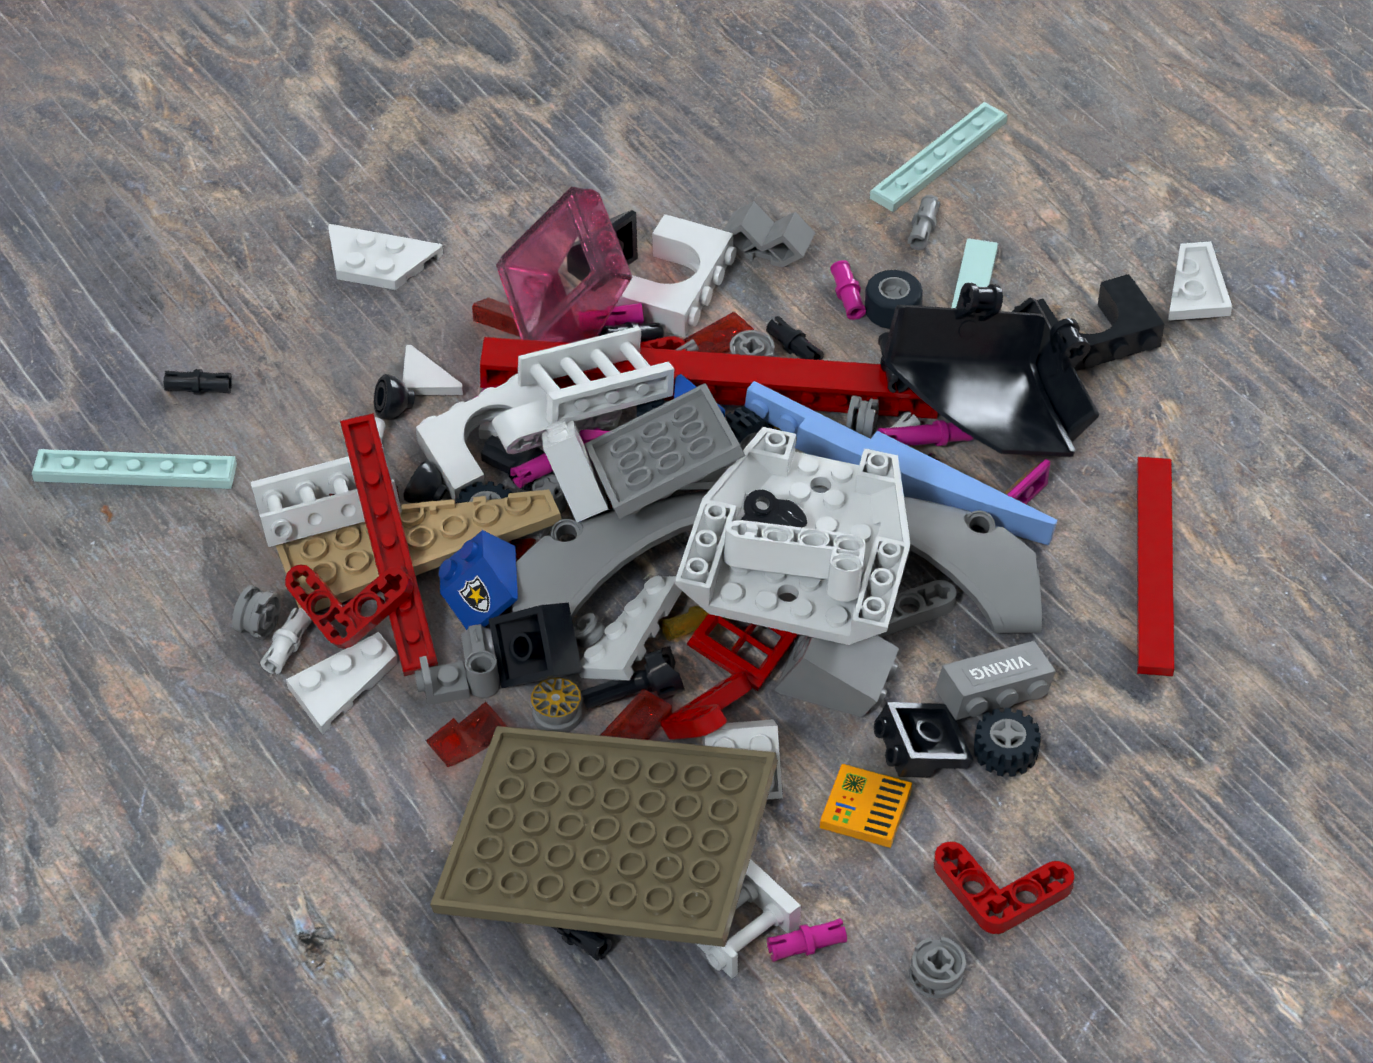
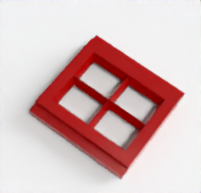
[687,613,799,691]

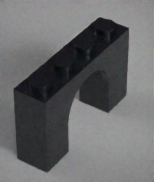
[1014,274,1164,371]

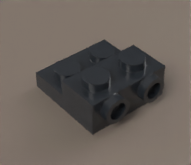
[874,702,973,778]

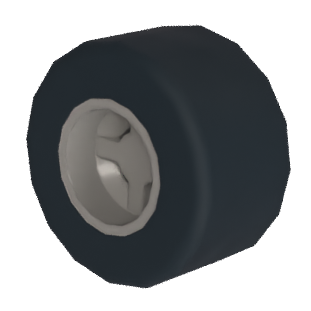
[865,270,923,329]

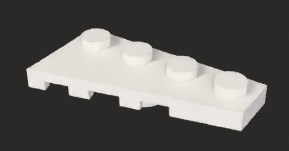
[578,576,682,680]

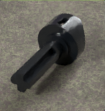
[581,646,685,709]

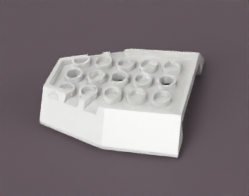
[675,427,911,645]

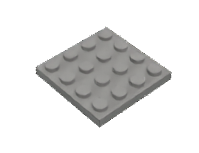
[584,383,745,519]

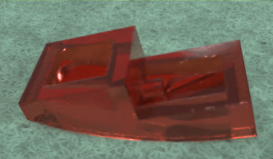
[426,702,508,767]

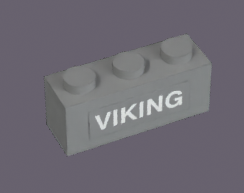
[935,641,1056,720]

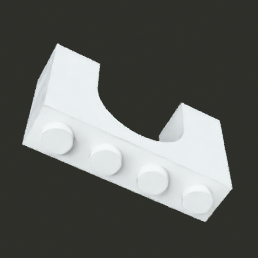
[614,214,737,337]
[416,374,547,503]

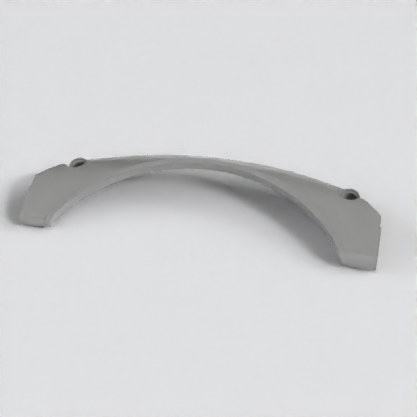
[513,487,1042,634]

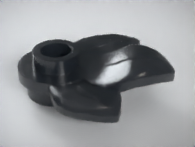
[741,489,807,528]

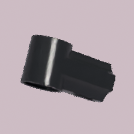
[481,435,545,490]

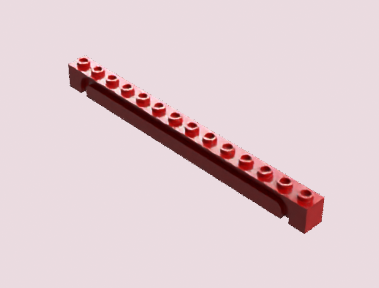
[480,337,938,419]

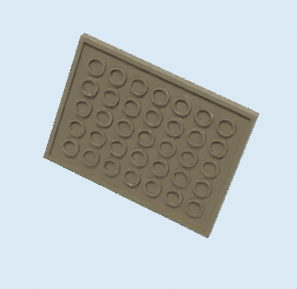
[430,726,778,947]

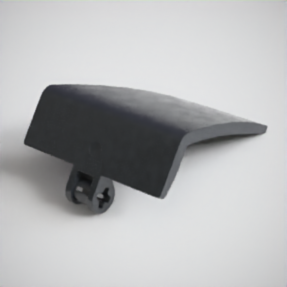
[884,283,1075,457]

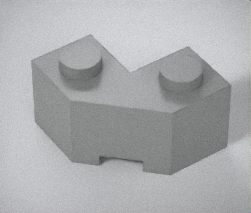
[723,201,815,268]

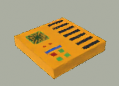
[820,764,912,848]

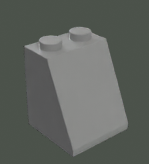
[774,634,899,717]

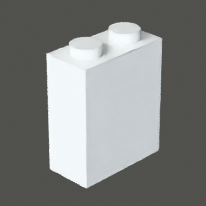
[542,420,608,522]

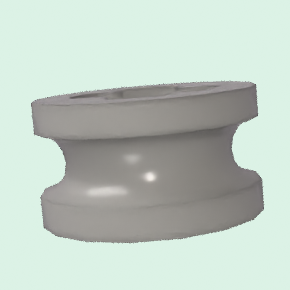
[573,613,605,648]

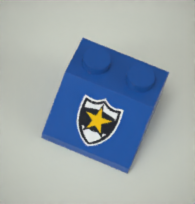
[439,530,518,630]

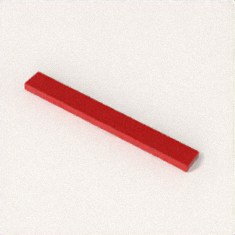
[340,413,438,676]
[1137,456,1174,676]

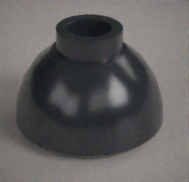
[374,374,415,419]
[403,460,448,503]

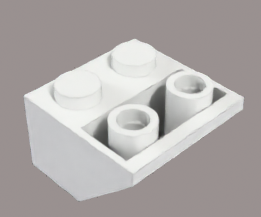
[702,719,783,800]

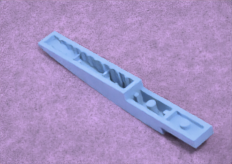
[745,381,1058,545]

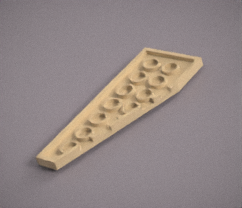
[276,489,562,612]

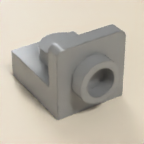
[414,656,470,705]

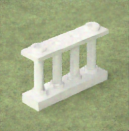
[518,326,675,424]
[251,456,402,547]
[696,859,801,979]

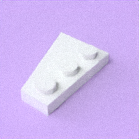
[1168,241,1232,321]
[286,632,398,735]

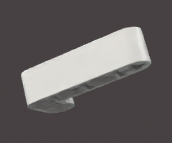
[492,398,622,454]
[723,520,866,602]

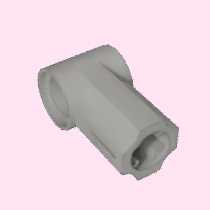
[461,624,500,698]

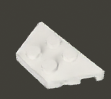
[328,224,443,290]

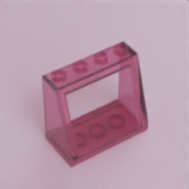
[496,186,633,343]

